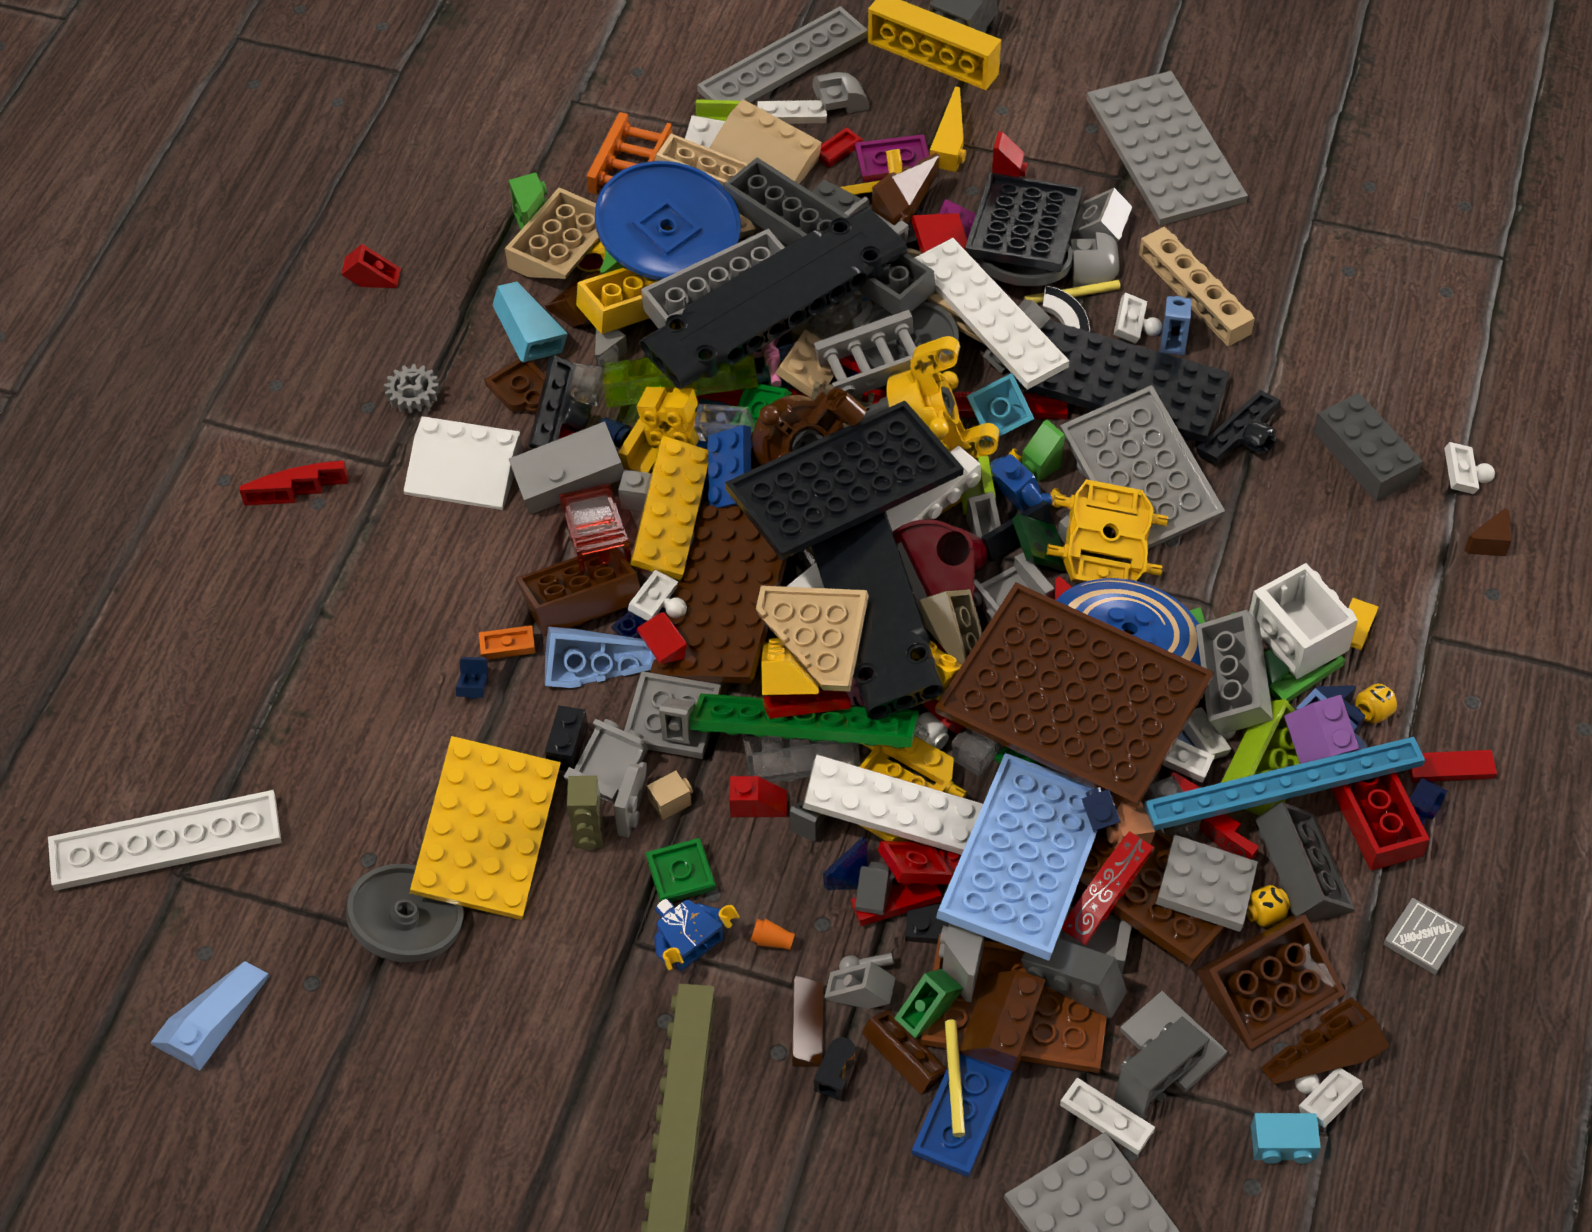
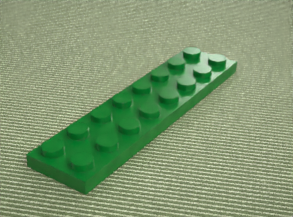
[689,693,919,748]

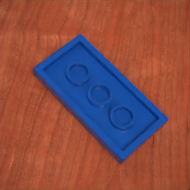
[912,1046,1013,1178]

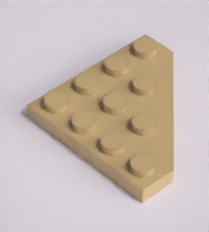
[756,586,869,691]

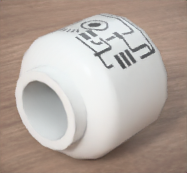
[915,712,949,750]

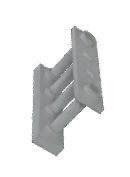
[814,310,916,397]

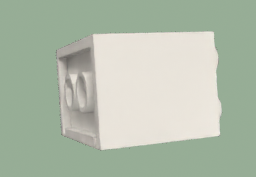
[1249,563,1358,679]

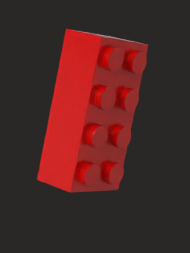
[1330,773,1430,871]

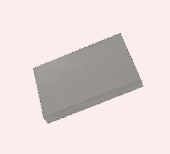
[1120,991,1227,1093]

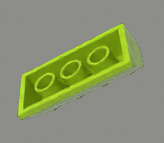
[1221,699,1300,816]

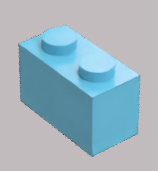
[1251,1113,1321,1164]

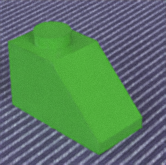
[1022,420,1065,482]

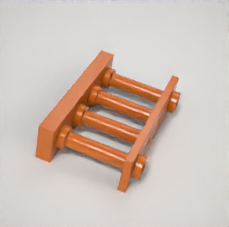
[586,112,675,194]

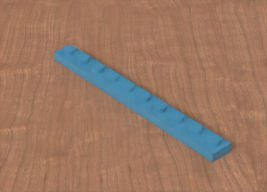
[1144,737,1425,831]

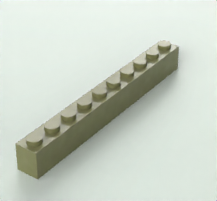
[641,984,715,1232]

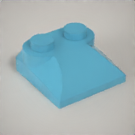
[966,373,1034,441]

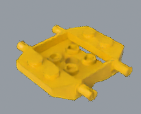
[1046,479,1168,583]
[858,736,968,842]

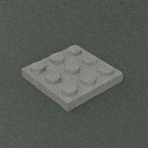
[624,671,721,759]
[1156,835,1258,932]

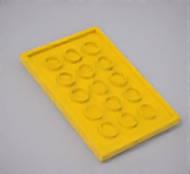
[409,736,561,920]

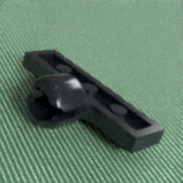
[528,355,591,449]
[1196,390,1281,465]

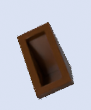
[1464,508,1512,556]

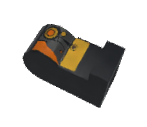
[814,1037,855,1102]

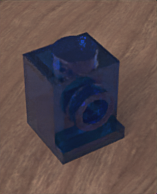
[1410,778,1448,826]

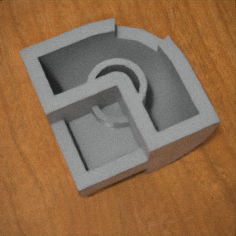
[812,72,869,114]
[1070,232,1120,288]

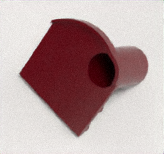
[893,519,988,598]

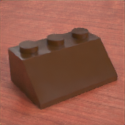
[959,970,1046,1072]

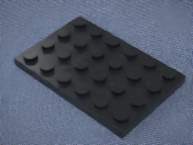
[965,173,1083,272]

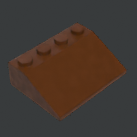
[516,544,641,636]
[1196,915,1346,1050]

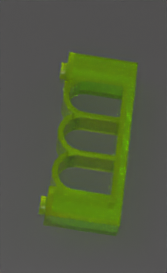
[603,353,758,408]

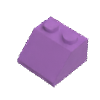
[1284,695,1359,764]

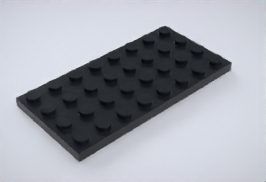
[1014,320,1230,443]
[725,401,964,560]

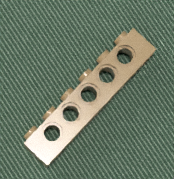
[1139,227,1255,347]

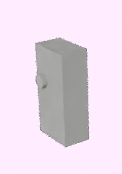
[509,422,624,515]
[1196,610,1273,735]

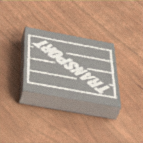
[1383,898,1465,975]

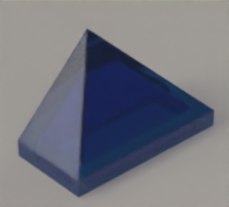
[823,837,867,890]

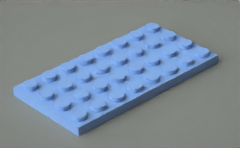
[936,753,1097,961]

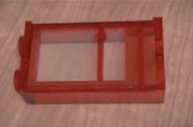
[559,483,631,572]

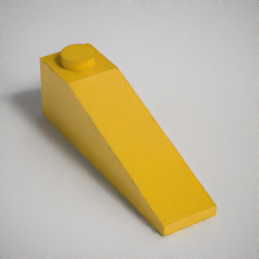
[930,86,966,172]

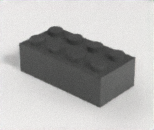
[1313,393,1423,501]

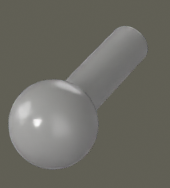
[839,953,895,970]

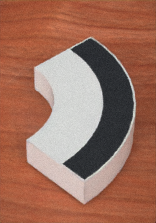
[1042,286,1090,332]

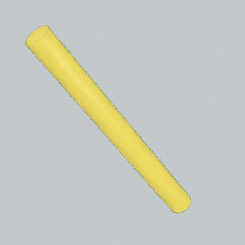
[1024,280,1120,304]
[945,1020,965,1137]

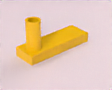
[840,149,903,195]

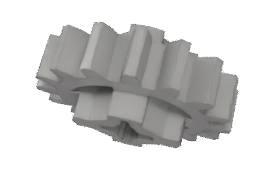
[384,364,440,413]

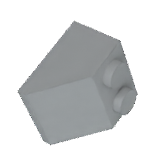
[1070,188,1132,242]
[939,923,985,1002]

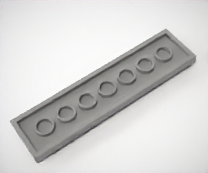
[697,6,868,103]

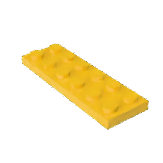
[630,435,708,580]

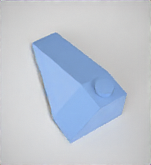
[545,627,656,688]
[151,961,269,1071]

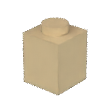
[647,771,693,820]

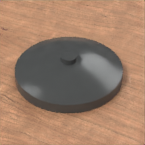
[976,244,1073,286]
[862,301,959,373]
[346,864,464,962]

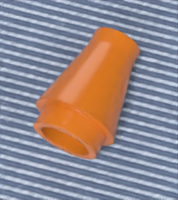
[750,918,795,950]

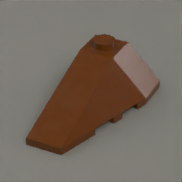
[872,153,940,225]
[1261,997,1390,1084]

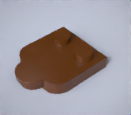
[485,359,546,413]

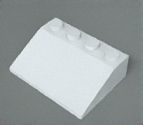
[403,416,523,510]

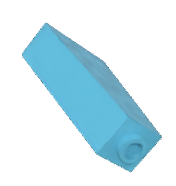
[493,282,568,362]

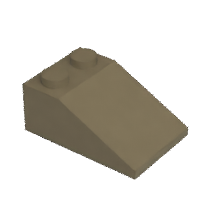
[918,589,982,665]

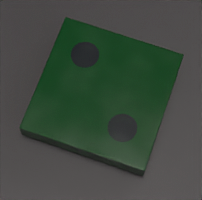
[1012,514,1066,572]

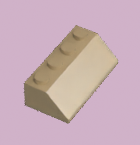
[655,133,748,186]

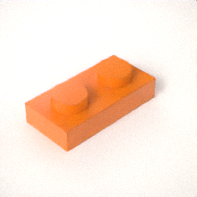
[479,625,536,660]

